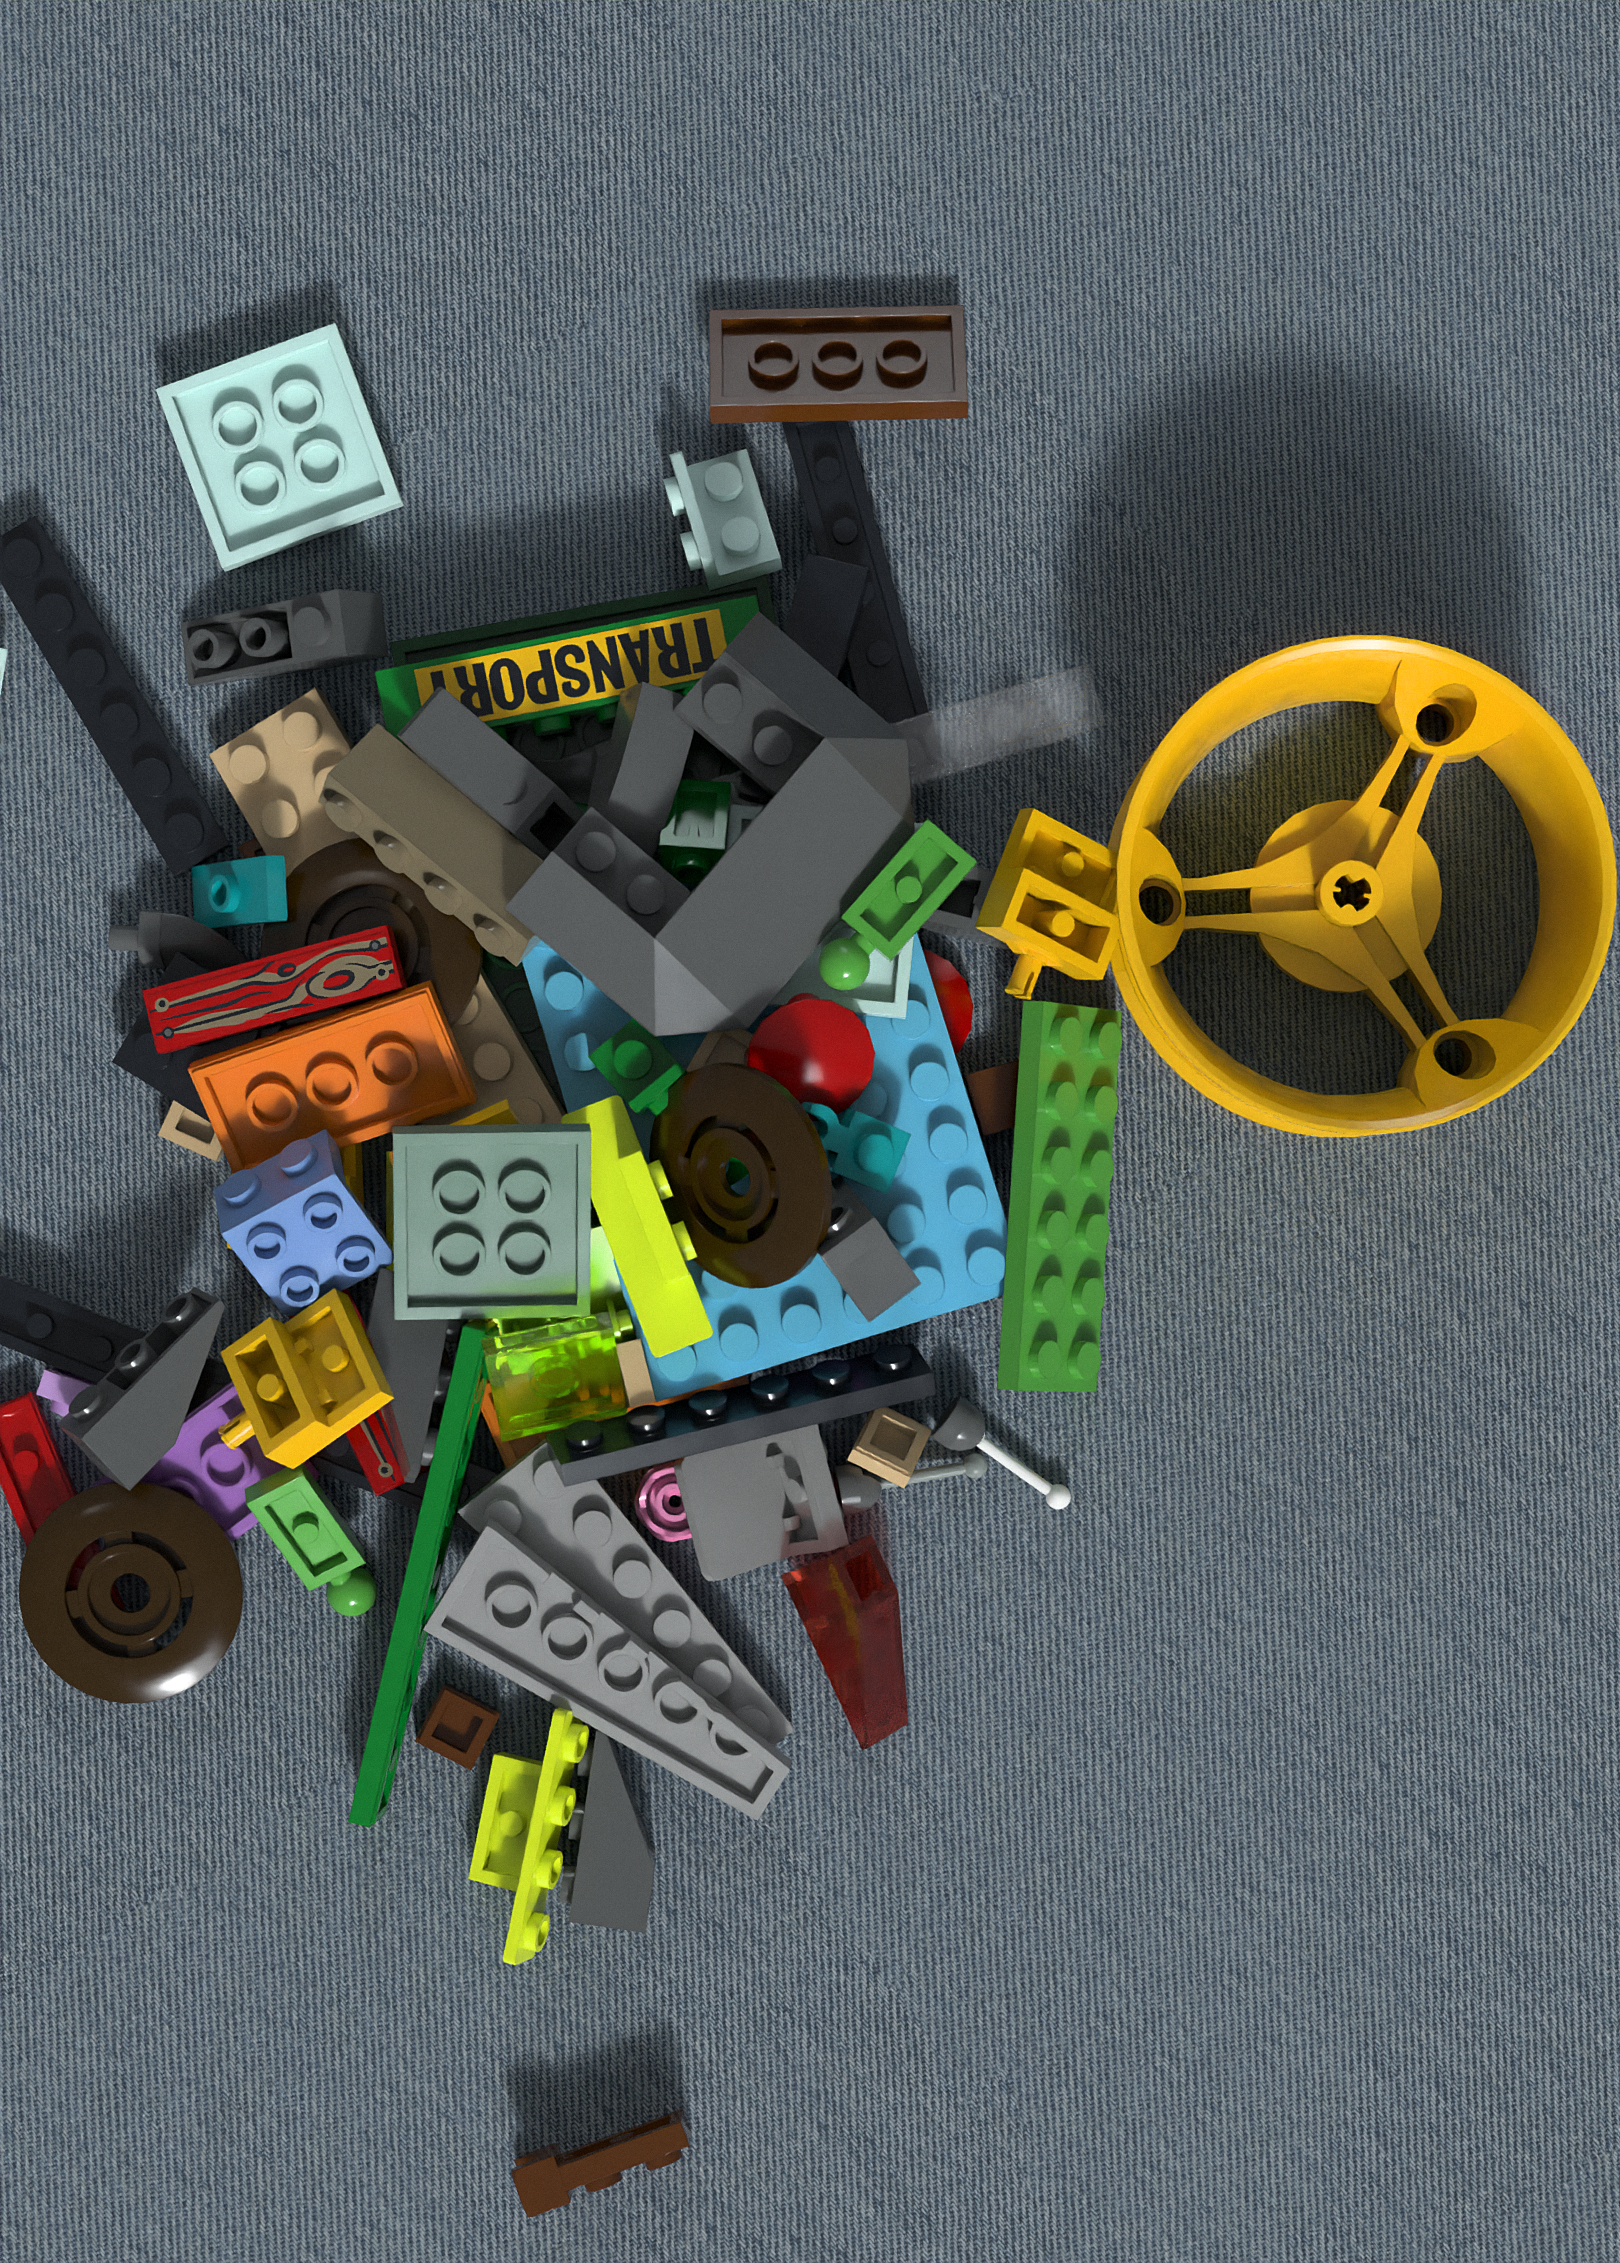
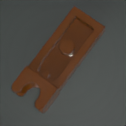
[511,2109,691,2218]

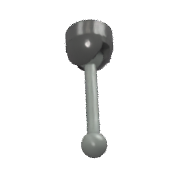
[833,1453,988,1515]

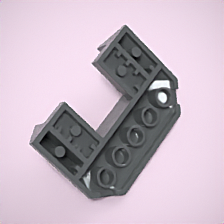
[504,611,915,1037]

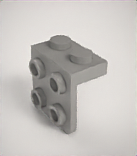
[674,1424,849,1581]

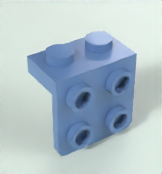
[214,1129,394,1316]

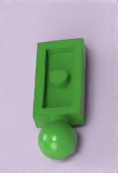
[818,819,977,991]
[244,1463,377,1617]

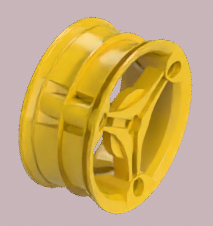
[1107,635,1617,1137]

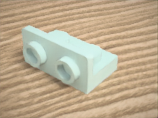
[663,449,783,591]

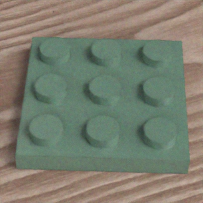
[392,1123,591,1320]

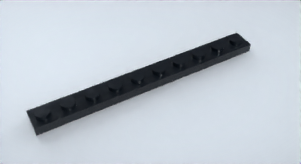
[0,1274,500,1535]

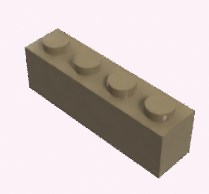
[318,723,543,967]

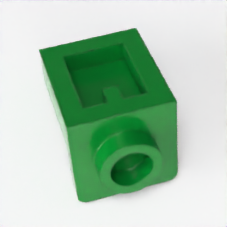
[659,779,732,885]
[588,1019,687,1117]

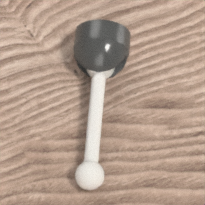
[930,1395,1071,1509]

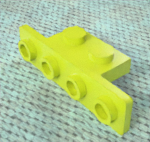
[561,1095,713,1357]
[468,1708,589,1965]

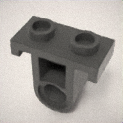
[817,1175,921,1323]

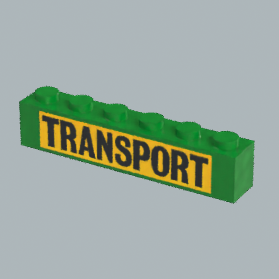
[375,595,759,755]

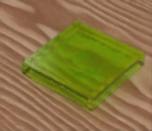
[481,1311,627,1442]

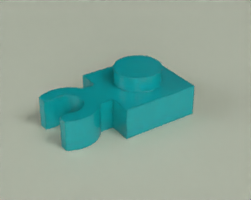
[802,1102,911,1194]

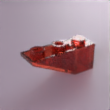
[781,1534,908,1750]

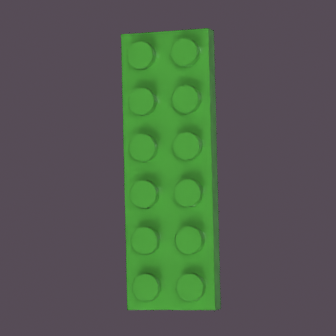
[997,1001,1122,1392]

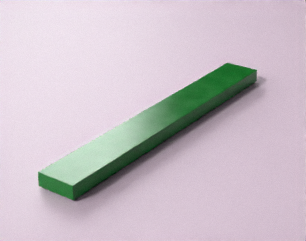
[348,1319,500,1828]

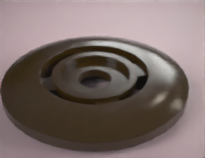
[261,837,483,1028]
[649,1062,832,1289]
[19,1480,244,1704]

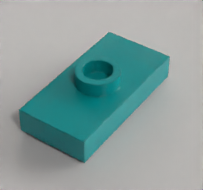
[192,856,288,930]

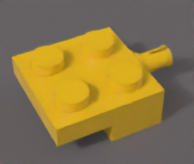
[975,808,1121,1001]
[218,1288,394,1469]

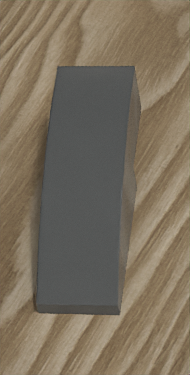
[586,682,694,858]

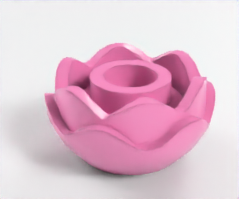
[634,1461,692,1542]

